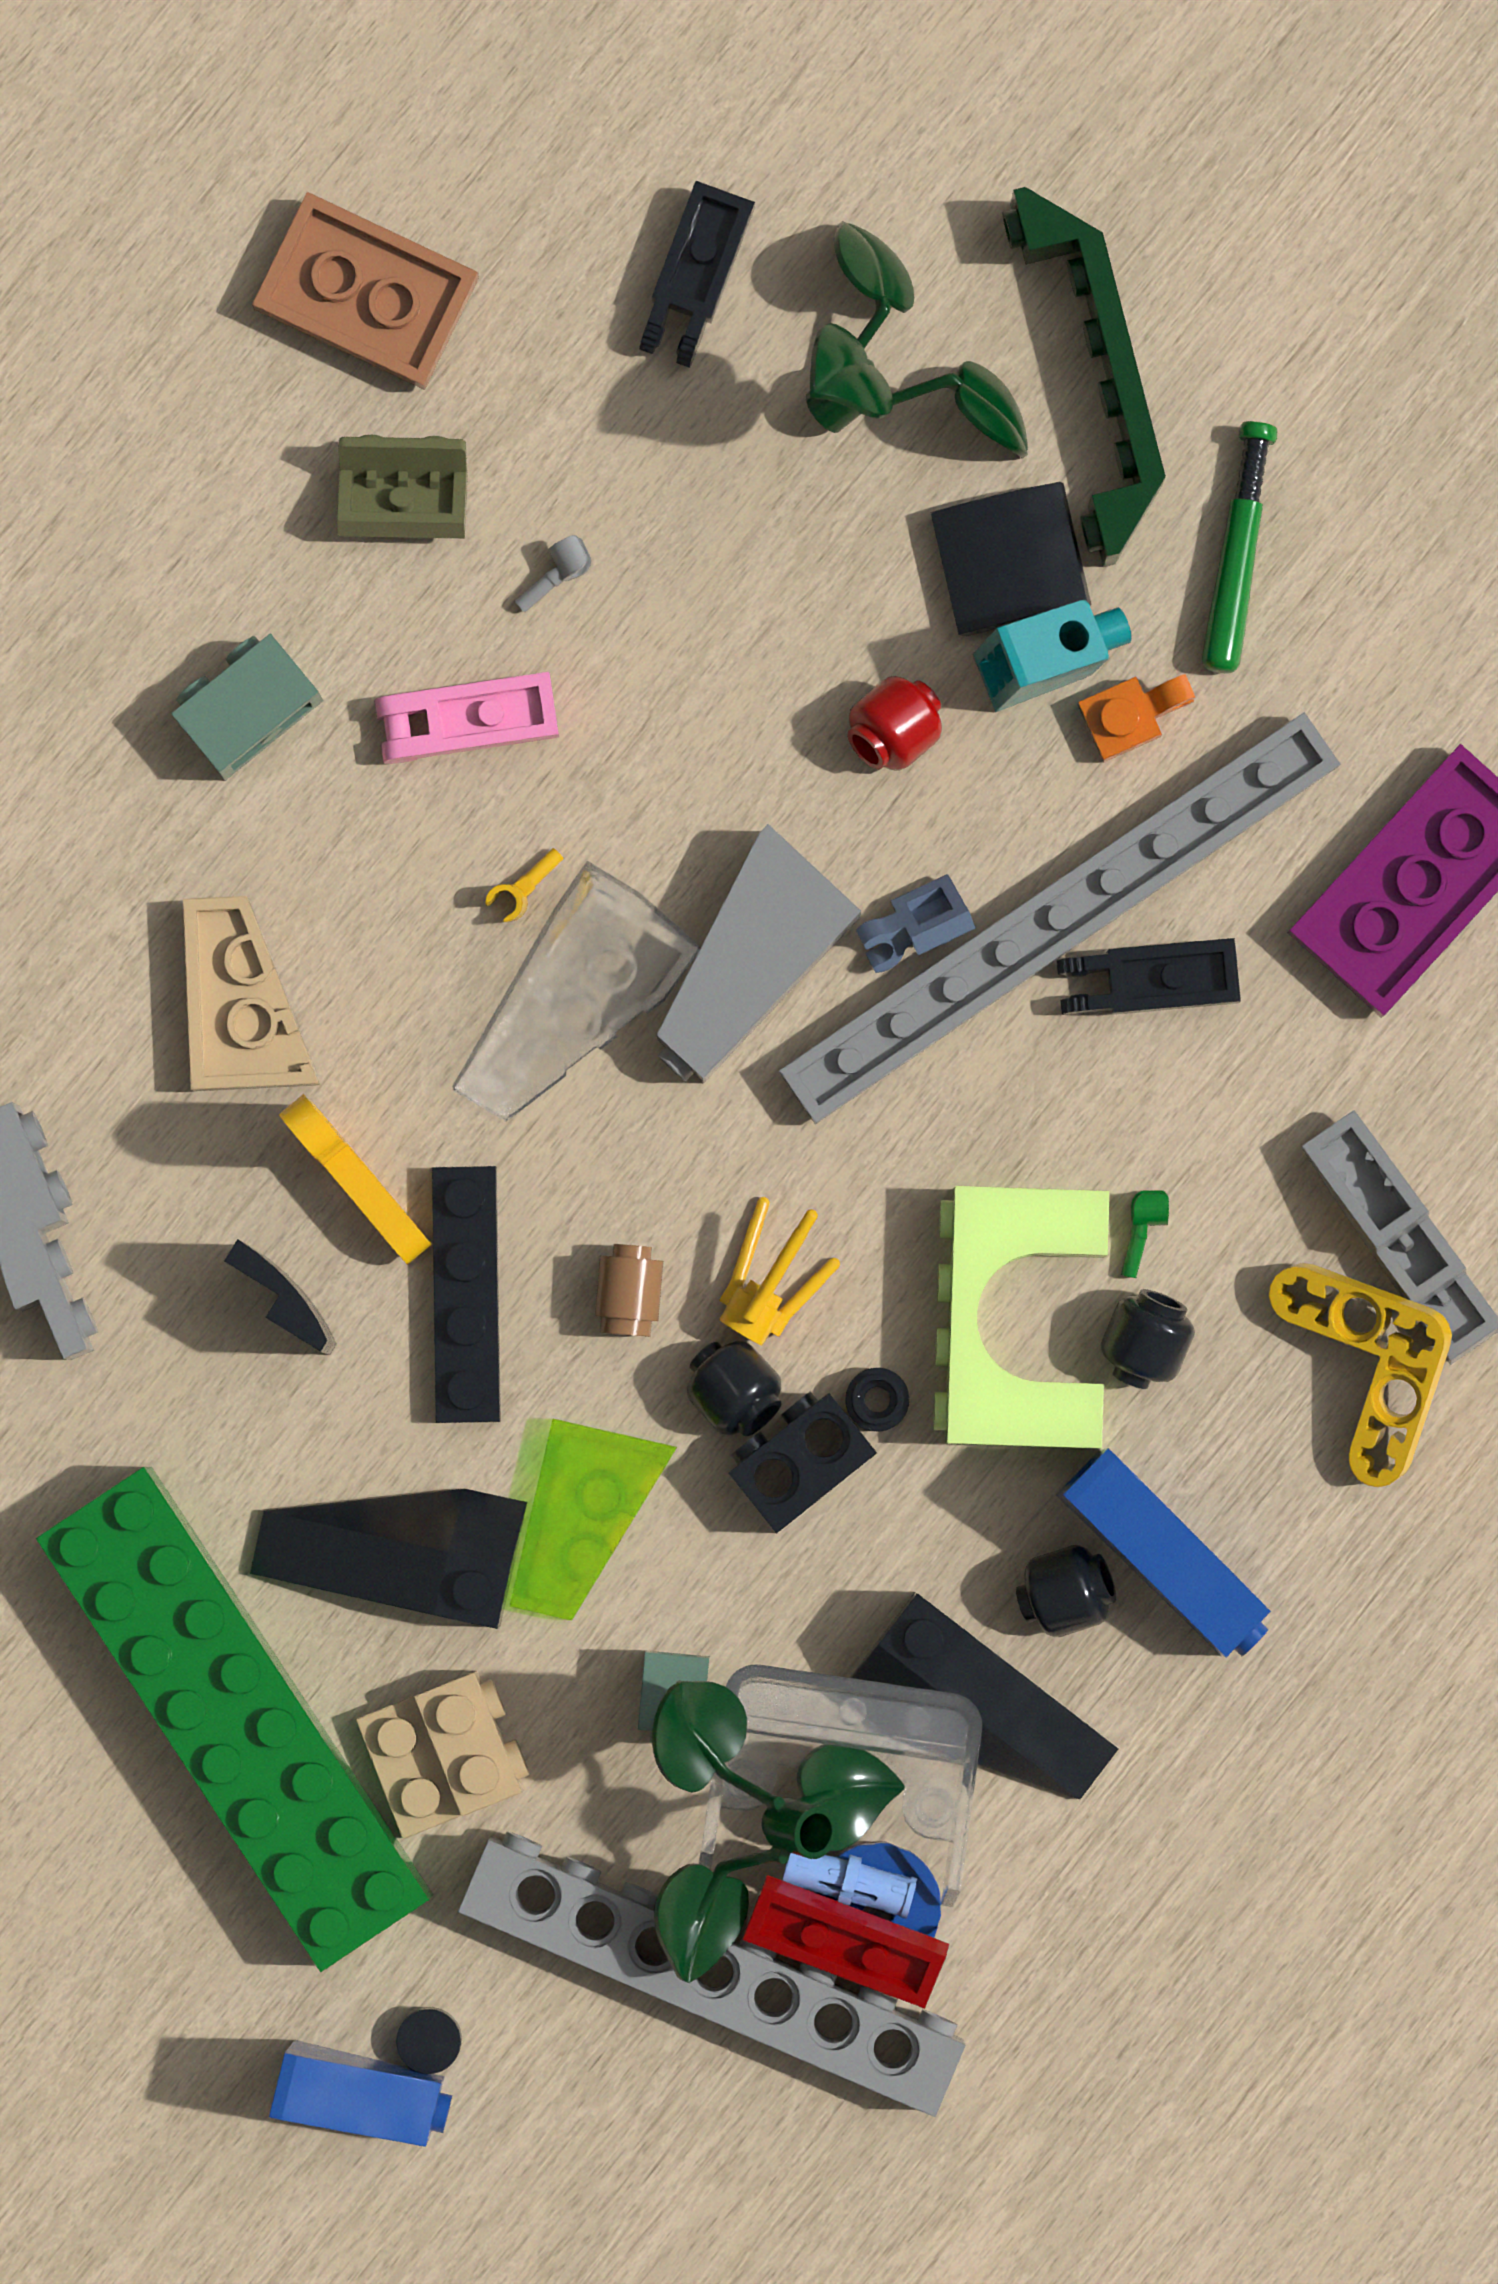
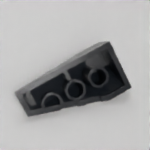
[250,1489,528,1629]
[837,1592,1119,1800]

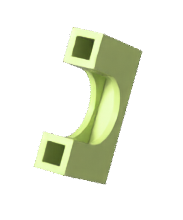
[933,1186,1109,1449]

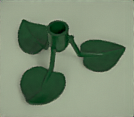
[806,221,1028,459]
[652,1680,905,1983]

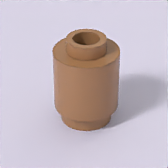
[595,1244,664,1337]

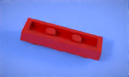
[743,1875,949,2009]

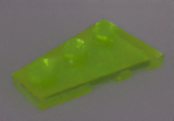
[510,1419,677,1621]

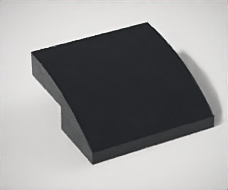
[930,482,1092,637]
[224,1239,337,1355]

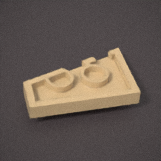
[183,896,320,1091]

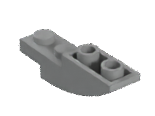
[0,1102,98,1360]

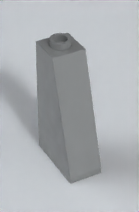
[657,824,861,1083]

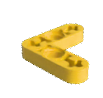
[278,1094,432,1265]
[1269,1263,1452,1487]

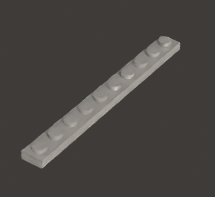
[779,712,1340,1125]

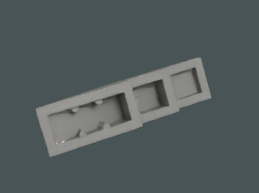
[1302,1110,1498,1365]

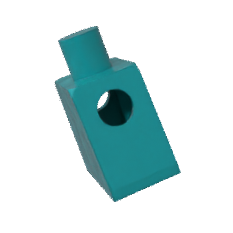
[973,600,1132,713]

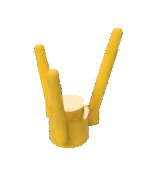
[719,1197,840,1346]

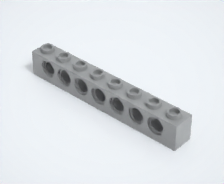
[458,1831,966,2117]

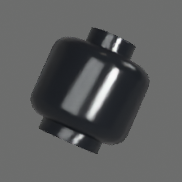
[1101,1289,1195,1389]
[687,1341,782,1437]
[1016,1545,1116,1637]

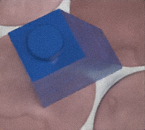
[269,2040,453,2147]

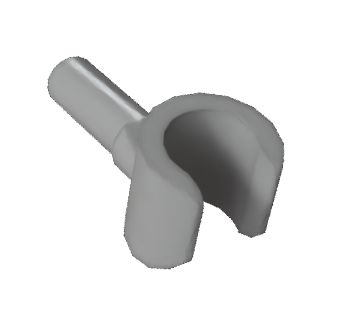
[515,535,591,612]

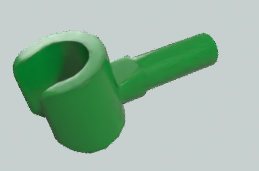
[1121,1190,1169,1278]

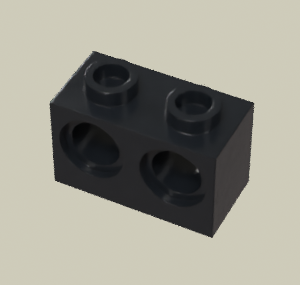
[728,1391,877,1534]

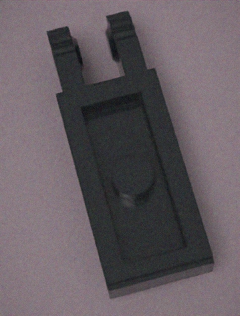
[639,181,755,368]
[1057,938,1241,1015]

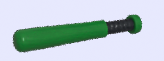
[1202,421,1278,674]

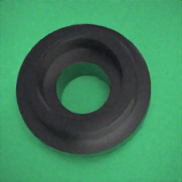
[845,1368,909,1432]

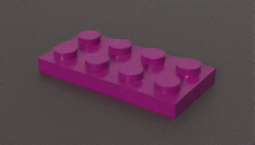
[1287,743,1498,1018]

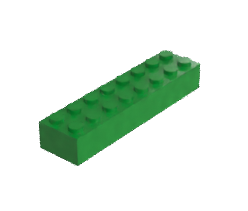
[36,1466,433,1972]

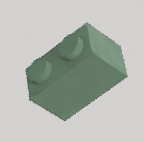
[171,633,323,781]

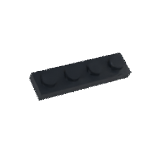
[432,1166,501,1423]

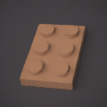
[252,192,479,390]

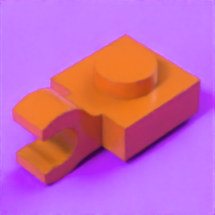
[1078,674,1195,763]

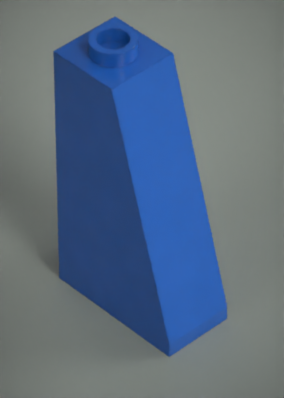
[1056,1448,1271,1658]

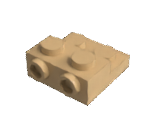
[356,1671,530,1839]

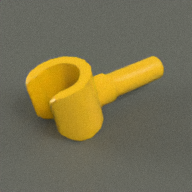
[485,848,564,922]

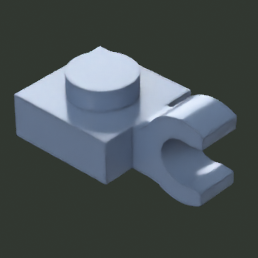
[856,874,976,973]

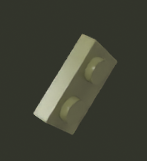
[337,434,468,539]

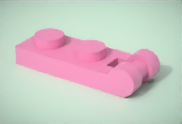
[374,672,559,764]

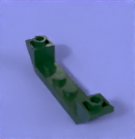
[1002,187,1166,567]

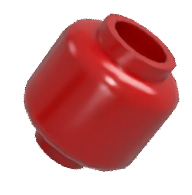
[847,676,942,771]

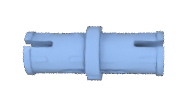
[782,1853,917,1919]

